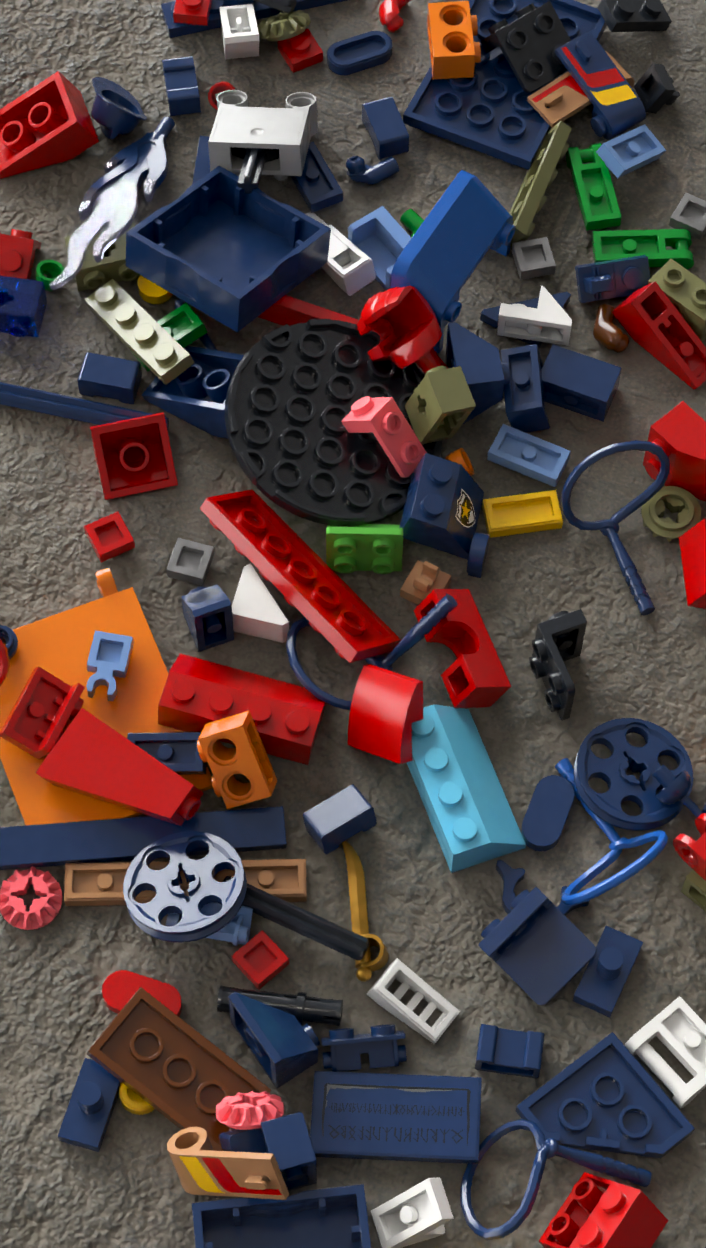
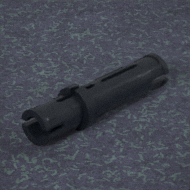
[217,985,343,1026]

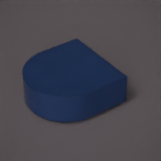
[467,532,490,578]

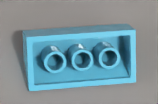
[407,704,526,873]

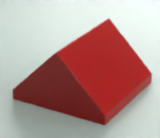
[90,412,178,500]

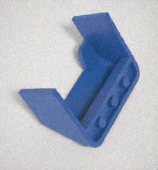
[391,170,516,353]

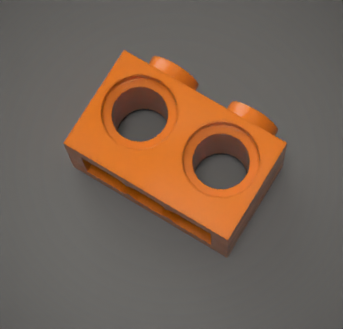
[427,1,481,79]
[197,711,278,809]

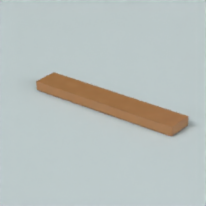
[64,859,307,906]

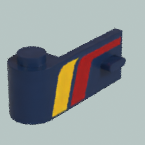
[555,30,646,140]

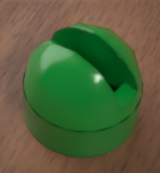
[35,260,65,292]

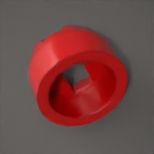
[208,81,235,110]

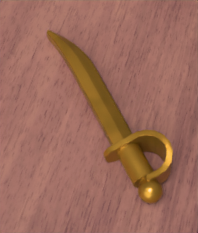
[342,840,389,982]

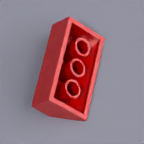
[158,653,326,765]

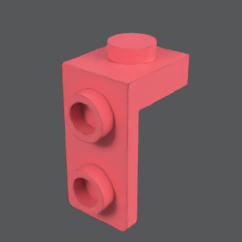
[341,396,427,478]

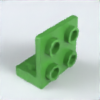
[326,524,403,574]

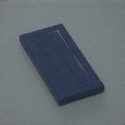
[310,1071,482,1164]

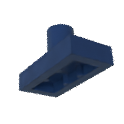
[573,926,643,1017]
[58,1058,121,1152]

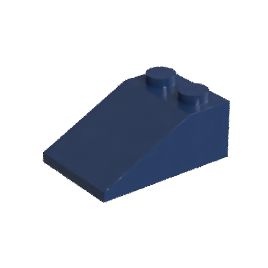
[142,346,244,439]

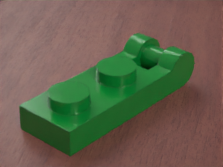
[566,143,622,231]
[592,229,694,270]

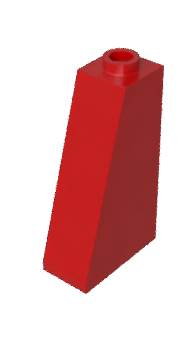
[36,708,204,826]

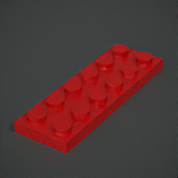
[200,489,401,663]

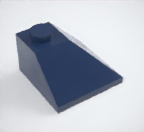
[445,322,510,424]
[228,992,320,1089]

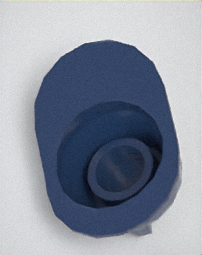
[91,77,147,140]

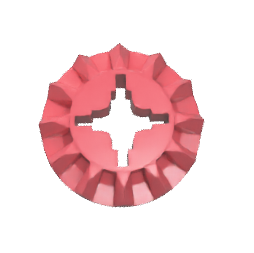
[0,866,63,930]
[216,1090,284,1130]

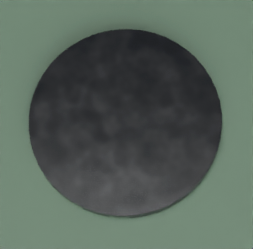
[225,319,442,527]

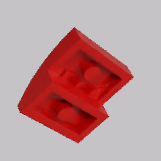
[348,664,423,764]

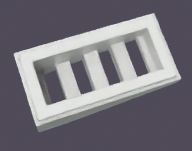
[322,225,376,296]
[367,958,460,1044]

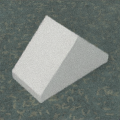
[219,4,259,59]
[232,563,289,643]

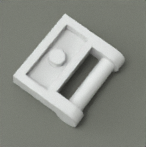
[624,996,706,1108]

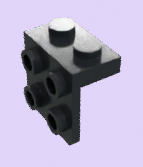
[480,1,571,93]
[529,609,587,721]

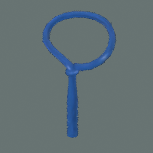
[555,758,668,906]

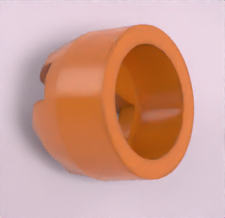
[445,448,474,476]

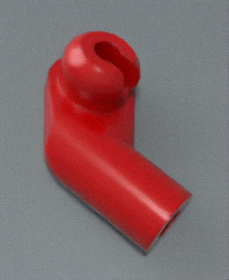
[379,0,410,33]

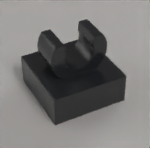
[634,63,680,114]

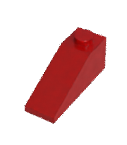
[612,281,706,390]

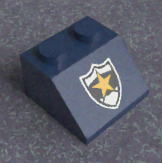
[399,453,484,560]

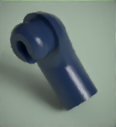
[346,156,399,185]

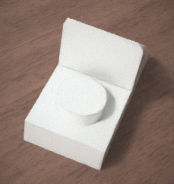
[497,286,572,346]
[371,1177,454,1248]

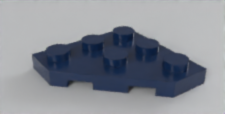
[515,1032,695,1158]

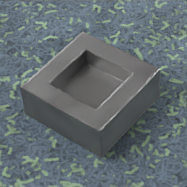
[669,193,706,240]
[512,237,556,280]
[166,538,215,586]

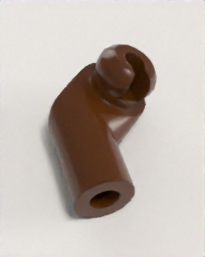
[593,304,629,353]

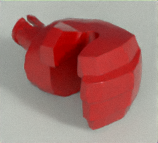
[357,286,448,374]

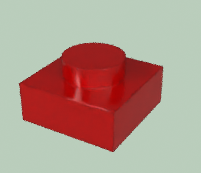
[173,0,212,26]
[278,28,323,73]
[84,511,135,563]
[231,930,289,990]

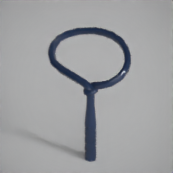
[561,440,670,616]
[286,594,457,710]
[460,1119,652,1240]

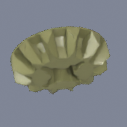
[258,10,311,41]
[640,486,701,542]

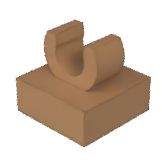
[400,560,451,605]

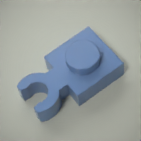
[86,630,134,701]

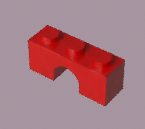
[413,589,511,708]

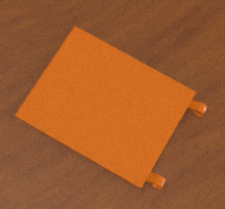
[0,568,213,826]

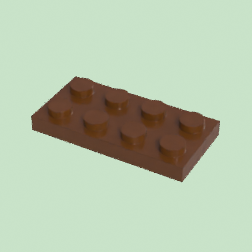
[87,987,271,1151]

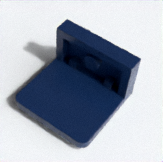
[478,887,597,1006]

